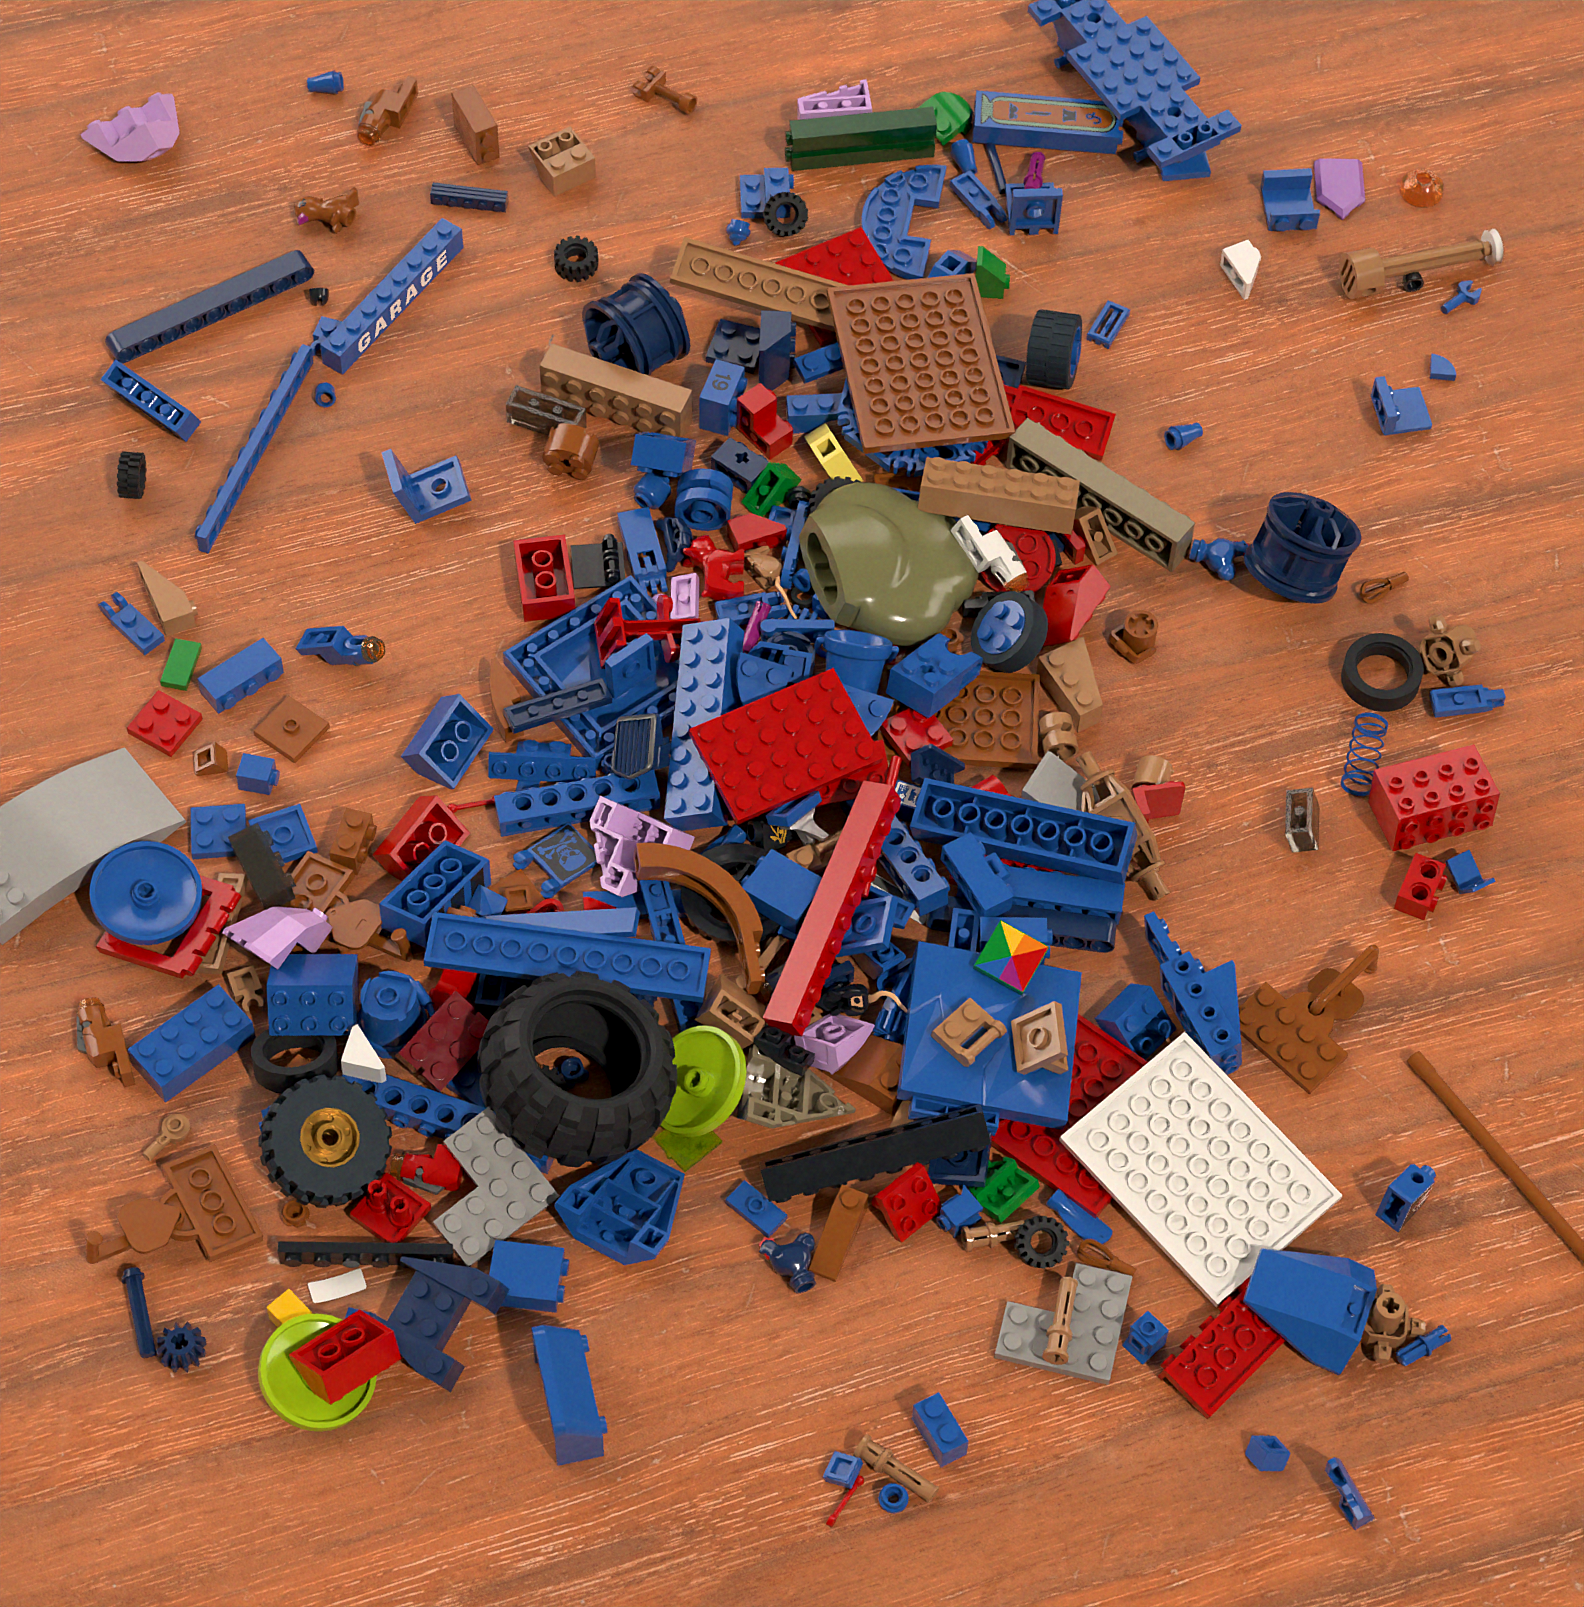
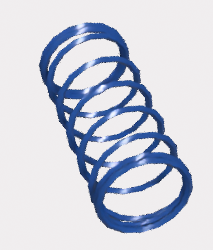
[1340,712,1388,796]

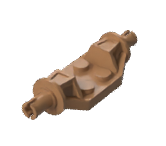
[1076,751,1170,901]

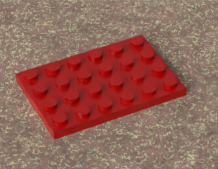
[688,668,883,825]

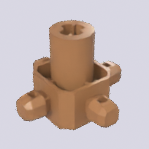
[1416,614,1481,687]
[1361,1284,1426,1364]

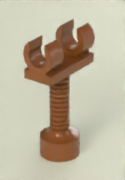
[632,66,697,114]

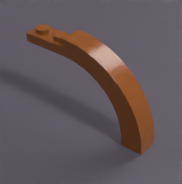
[633,843,765,995]

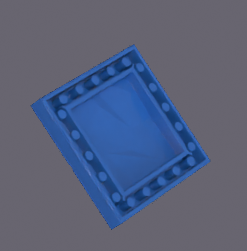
[503,575,682,771]
[897,941,1082,1130]

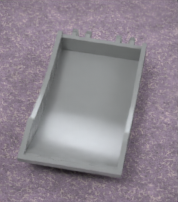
[0,747,186,945]

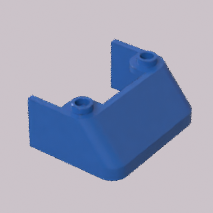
[531,1325,608,1466]

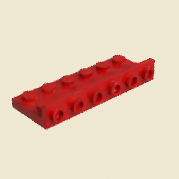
[1157,1278,1286,1419]

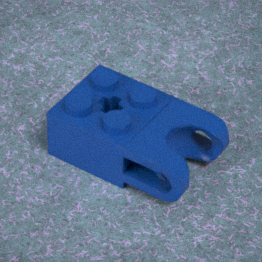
[886,633,983,718]

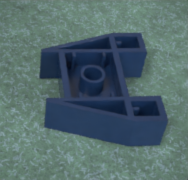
[368,1257,510,1392]

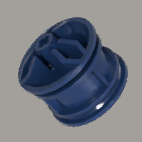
[582,273,690,376]
[1244,492,1361,604]

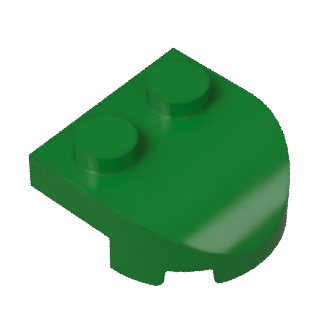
[918,92,974,146]
[969,1157,1040,1223]

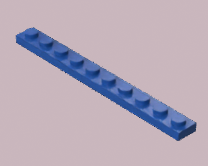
[195,344,313,554]

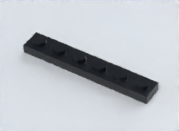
[277,1241,454,1269]

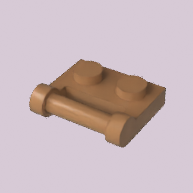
[931,998,1007,1067]

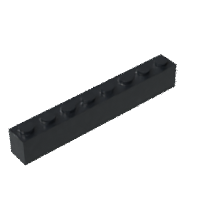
[759,1104,991,1203]

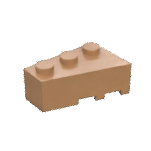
[1036,636,1103,733]

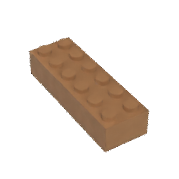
[540,344,692,438]
[918,457,1080,535]

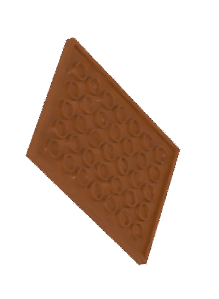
[827,273,1015,454]

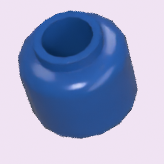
[634,472,672,509]

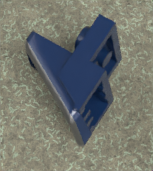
[610,713,672,780]

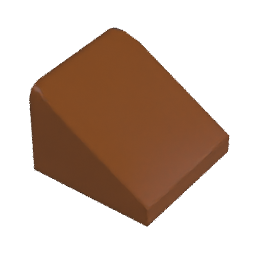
[193,742,228,776]

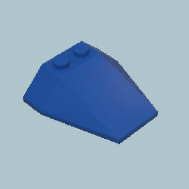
[554,1149,685,1265]

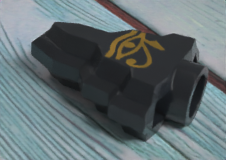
[746,809,800,852]

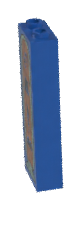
[972,90,1123,154]

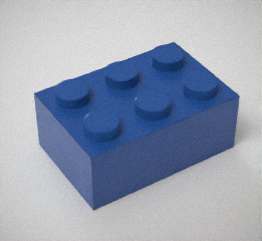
[631,431,696,477]

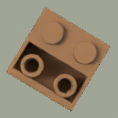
[529,127,596,197]
[695,974,766,1049]

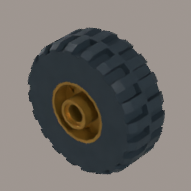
[258,1075,392,1208]

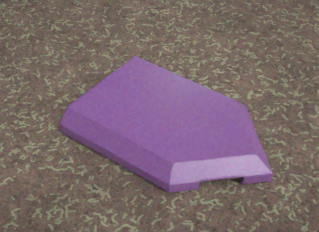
[1314,158,1365,220]

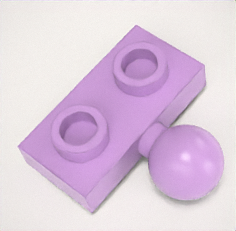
[652,573,699,619]

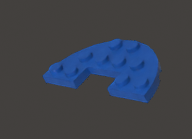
[861,165,947,280]
[736,652,894,736]

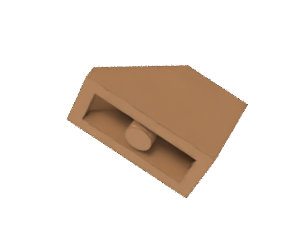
[1072,506,1118,565]

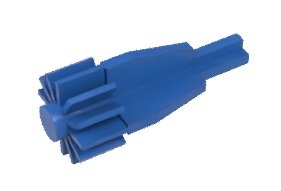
[872,954,914,1045]

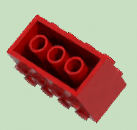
[1368,744,1500,851]

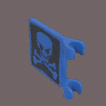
[513,823,598,899]

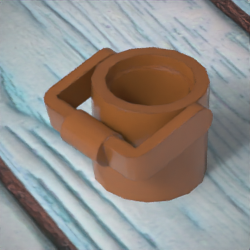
[1109,610,1158,664]

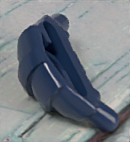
[655,517,693,573]

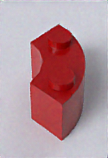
[428,968,480,1014]

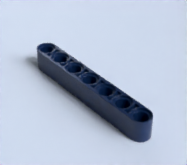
[926,896,1117,953]

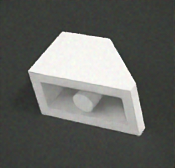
[1220,240,1261,300]

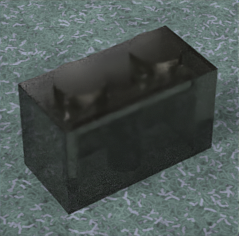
[1285,787,1320,853]

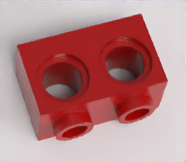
[1394,853,1448,920]

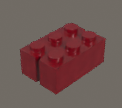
[395,991,489,1092]

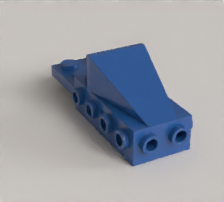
[1144,911,1242,1075]

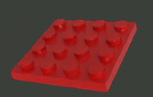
[775,227,894,346]

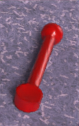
[447,794,498,814]
[826,1475,864,1527]

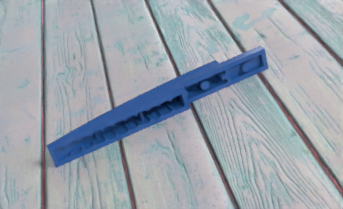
[639,880,733,1115]

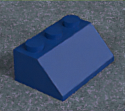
[401,694,494,789]

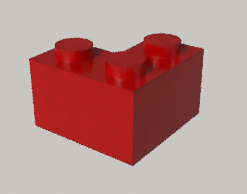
[737,383,793,460]

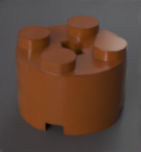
[542,423,600,480]

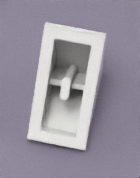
[341,1024,386,1083]

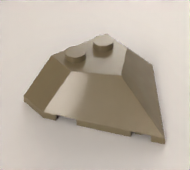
[737,1043,856,1128]

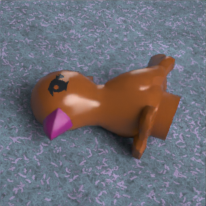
[294,187,359,234]

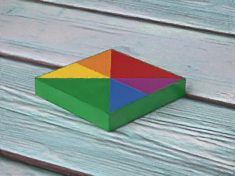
[973,920,1049,996]

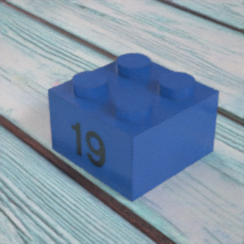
[699,359,748,436]

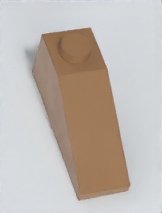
[137,561,198,637]

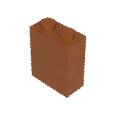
[452,85,500,165]

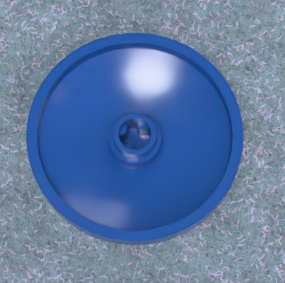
[90,841,202,945]

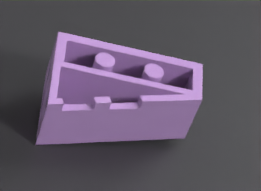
[797,79,872,120]

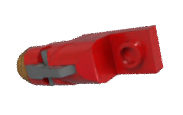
[390,1144,465,1195]

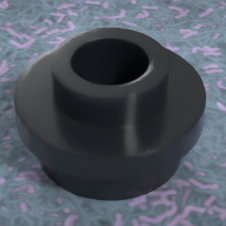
[786,486,811,509]

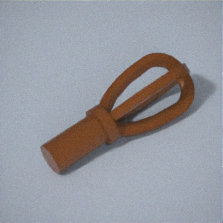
[1359,572,1409,604]
[1077,1238,1137,1277]

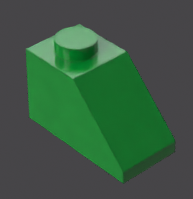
[975,246,1010,299]
[741,462,802,517]

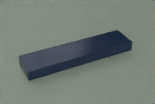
[503,678,613,734]

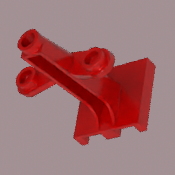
[594,594,705,669]

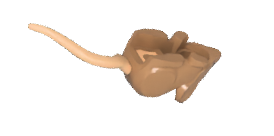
[744,546,797,619]

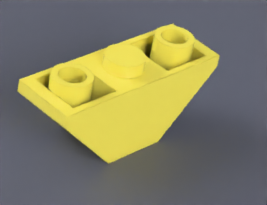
[804,423,863,482]

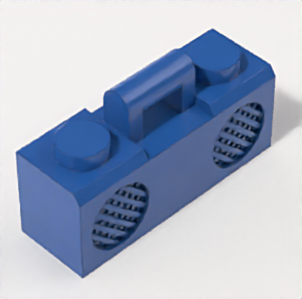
[941,832,1014,918]

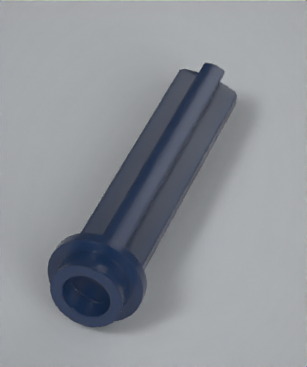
[121,1267,156,1358]

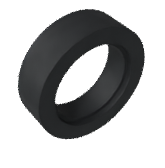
[1341,633,1424,712]
[251,1029,339,1094]

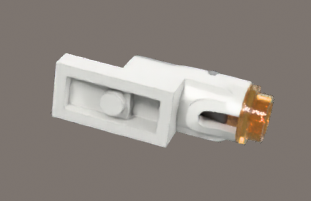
[951,515,1030,592]

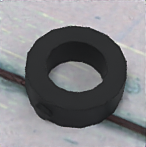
[791,587,815,610]

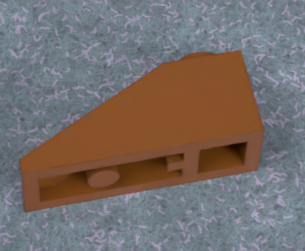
[809,1185,869,1282]

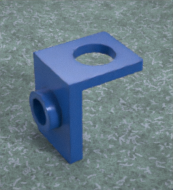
[1445,850,1496,894]

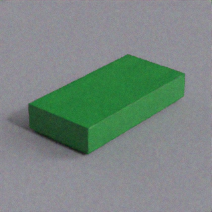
[160,638,202,691]

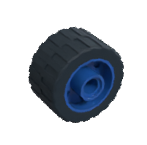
[1026,309,1082,390]

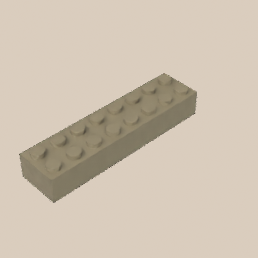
[1006,418,1195,572]

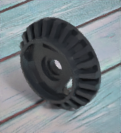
[681,843,780,946]

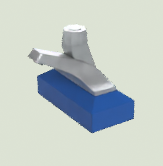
[766,791,828,846]

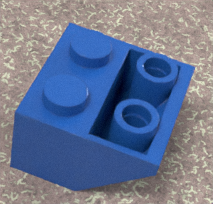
[1094,983,1177,1060]

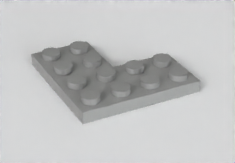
[433,1107,560,1267]
[994,1263,1132,1385]

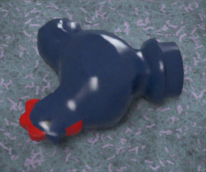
[759,1232,816,1293]

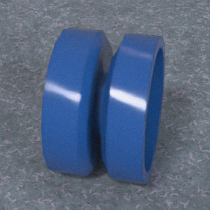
[675,468,733,531]

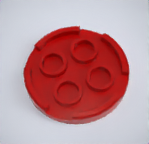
[980,524,1056,593]

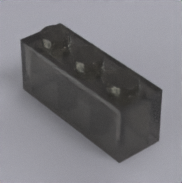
[506,385,587,436]
[228,823,296,911]

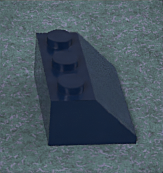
[759,310,796,391]

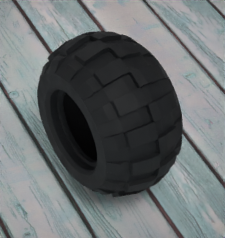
[478,971,678,1167]

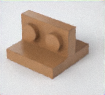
[1011,1001,1068,1075]

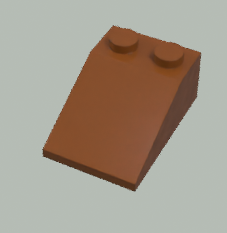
[822,1035,903,1115]

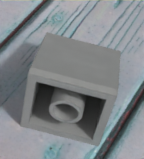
[1021,751,1101,811]

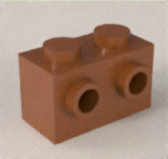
[329,808,377,875]

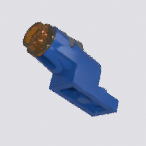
[296,626,386,666]

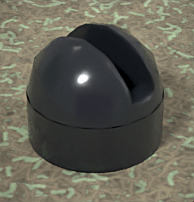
[1403,272,1424,292]
[309,288,329,306]

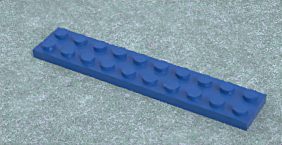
[424,912,711,1003]

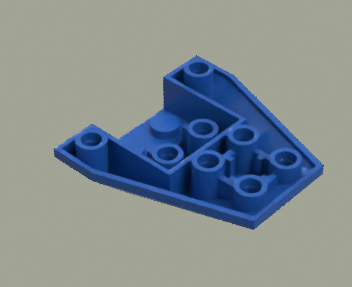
[1243,1248,1377,1375]

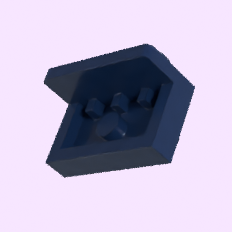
[911,744,965,786]

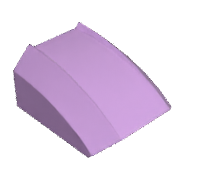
[794,1013,875,1075]

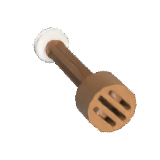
[1339,229,1504,299]

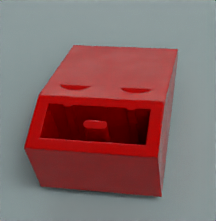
[1043,564,1111,646]

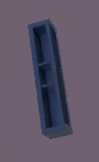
[430,182,508,213]

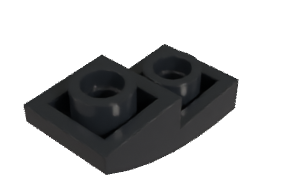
[754,1024,815,1076]

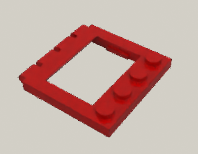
[96,875,242,979]

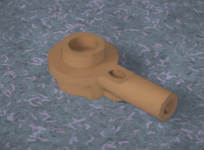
[142,1114,191,1161]

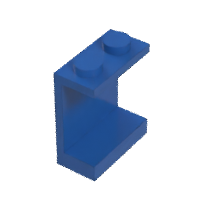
[1260,168,1320,231]

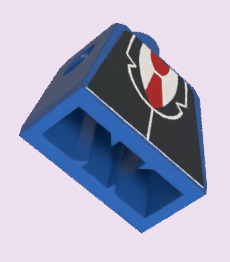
[1375,1164,1436,1232]

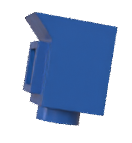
[936,1184,983,1238]
[1122,1311,1169,1365]

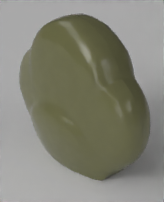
[799,482,979,647]

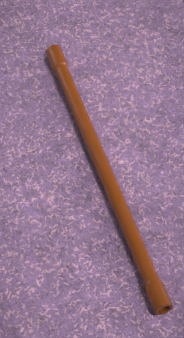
[1407,1051,1584,1263]

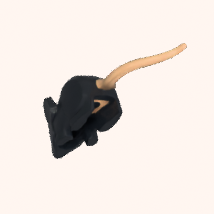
[815,981,908,1016]

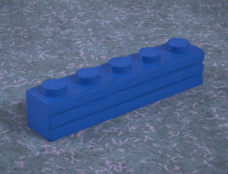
[908,1096,1000,1136]

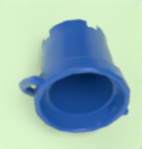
[814,630,899,695]
[357,971,435,1059]

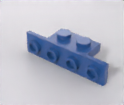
[488,740,596,783]

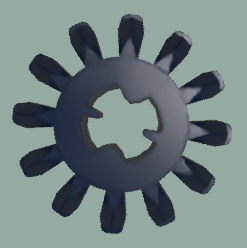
[156,1322,207,1373]

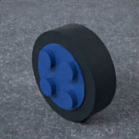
[971,591,1048,673]

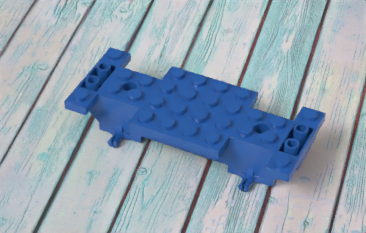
[1027,0,1242,169]

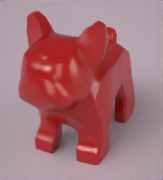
[683,535,744,601]

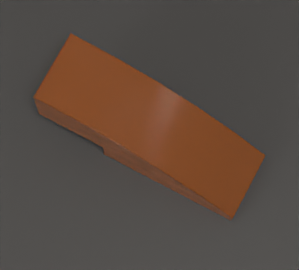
[490,657,524,743]

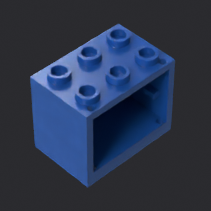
[267,954,360,1036]

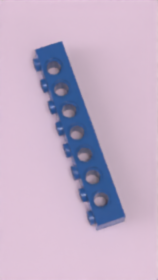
[342,1075,554,1174]

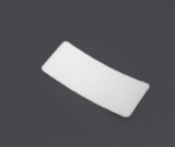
[308,1268,367,1303]

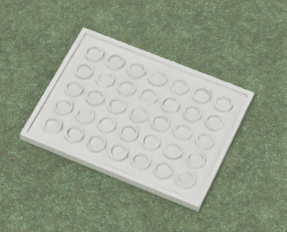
[1059,1032,1342,1307]

